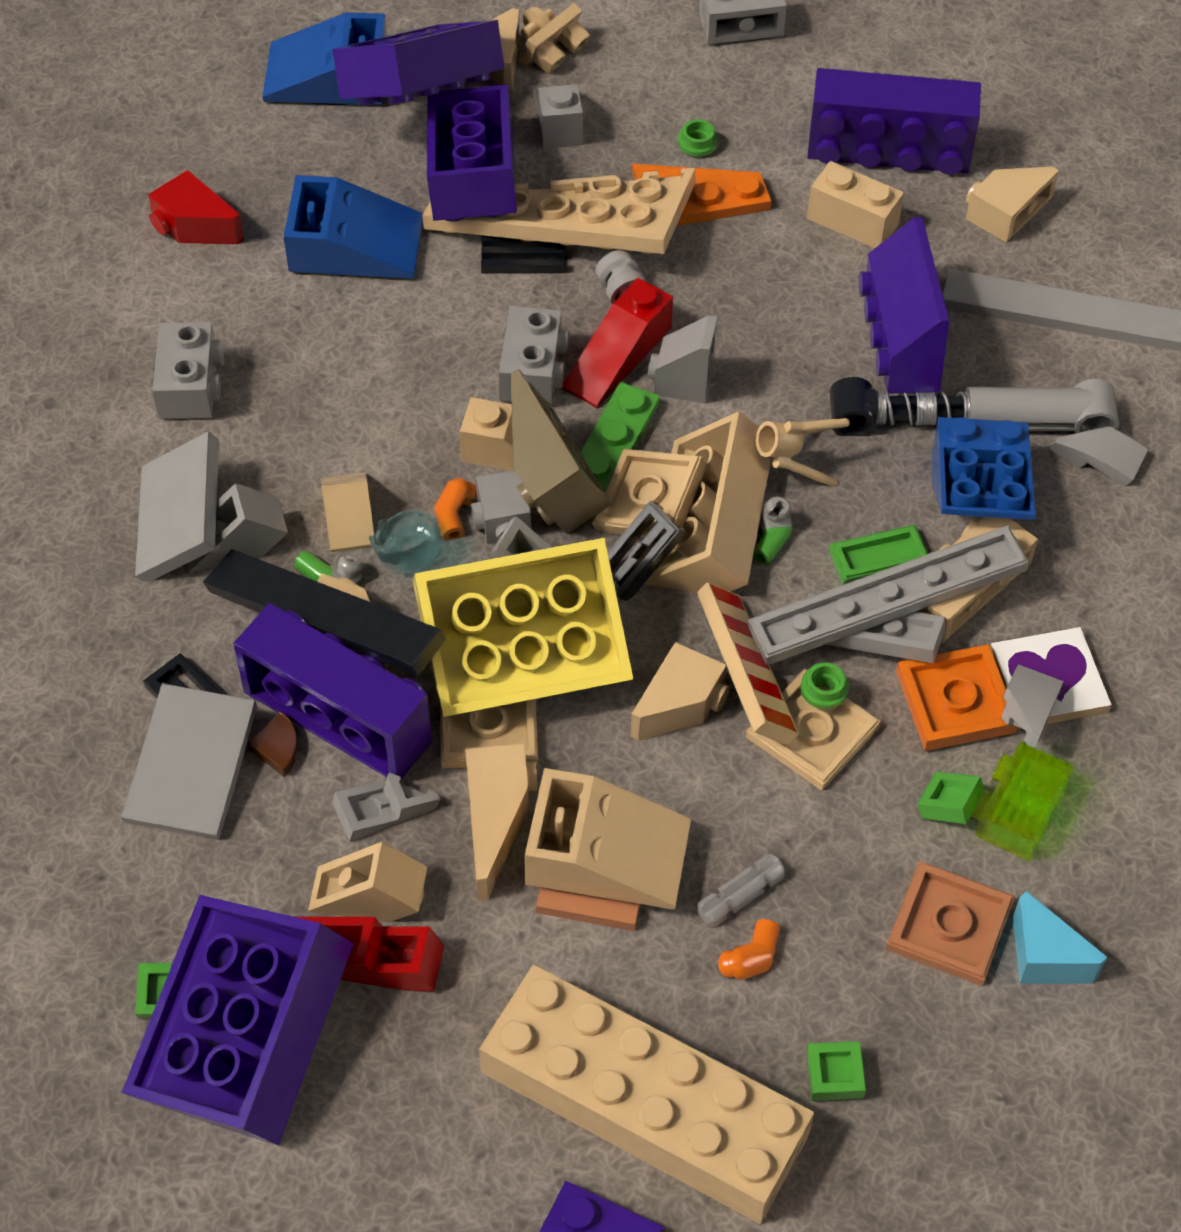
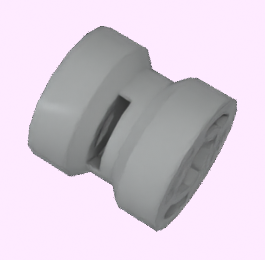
[595,250,648,304]

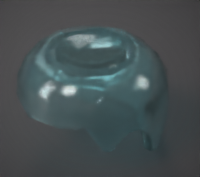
[369,510,443,573]

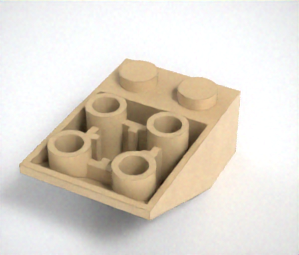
[525,768,691,910]

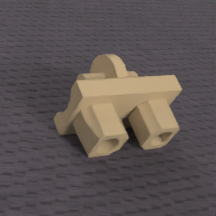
[518,3,590,74]

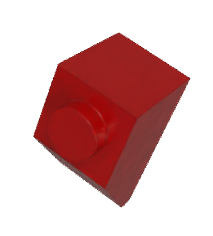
[148,170,244,245]

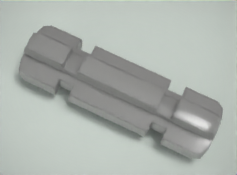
[697,854,785,928]

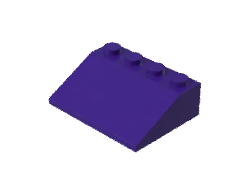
[121,895,354,1146]

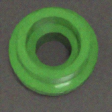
[678,119,718,157]
[800,662,849,709]

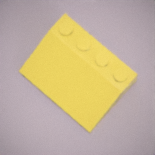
[412,538,633,717]

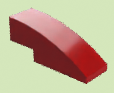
[293,916,444,992]

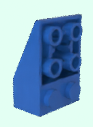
[262,12,387,105]
[284,175,423,279]
[932,417,1036,520]

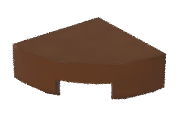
[248,711,297,777]

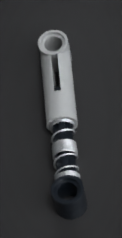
[829,377,1119,436]

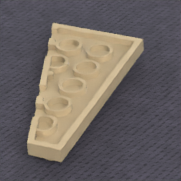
[422,168,696,254]

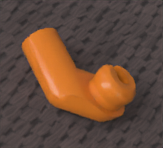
[434,478,477,541]
[718,919,781,980]

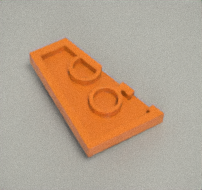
[632,163,772,226]

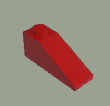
[562,278,673,408]

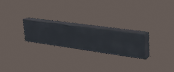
[203,549,446,676]

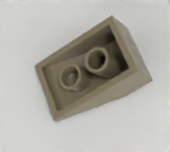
[511,369,612,534]

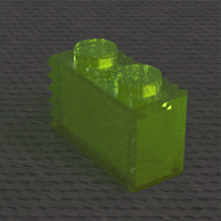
[972,742,1074,862]

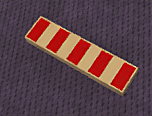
[697,582,799,745]

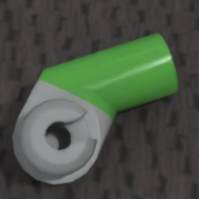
[753,496,792,566]
[294,550,363,584]

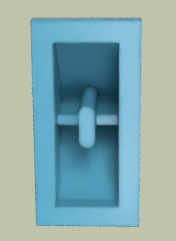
[1013,891,1107,984]

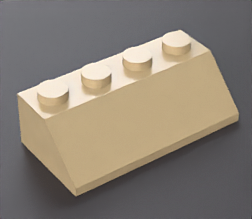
[644,411,771,593]

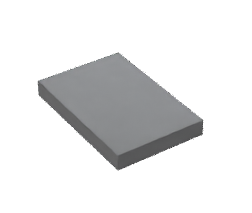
[135,431,219,581]
[121,683,258,840]

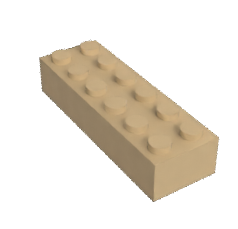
[479,964,814,1225]

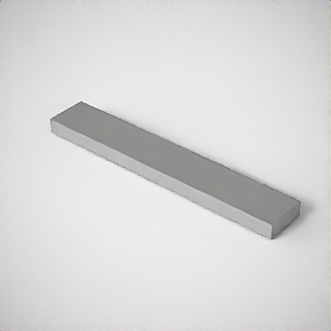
[943,268,1181,352]
[748,525,1029,666]

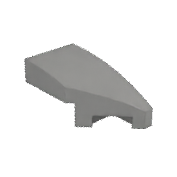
[1048,427,1148,486]
[1001,664,1064,748]
[332,772,440,842]

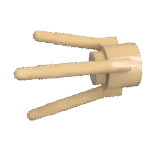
[756,418,850,486]

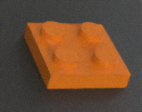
[896,644,1018,751]

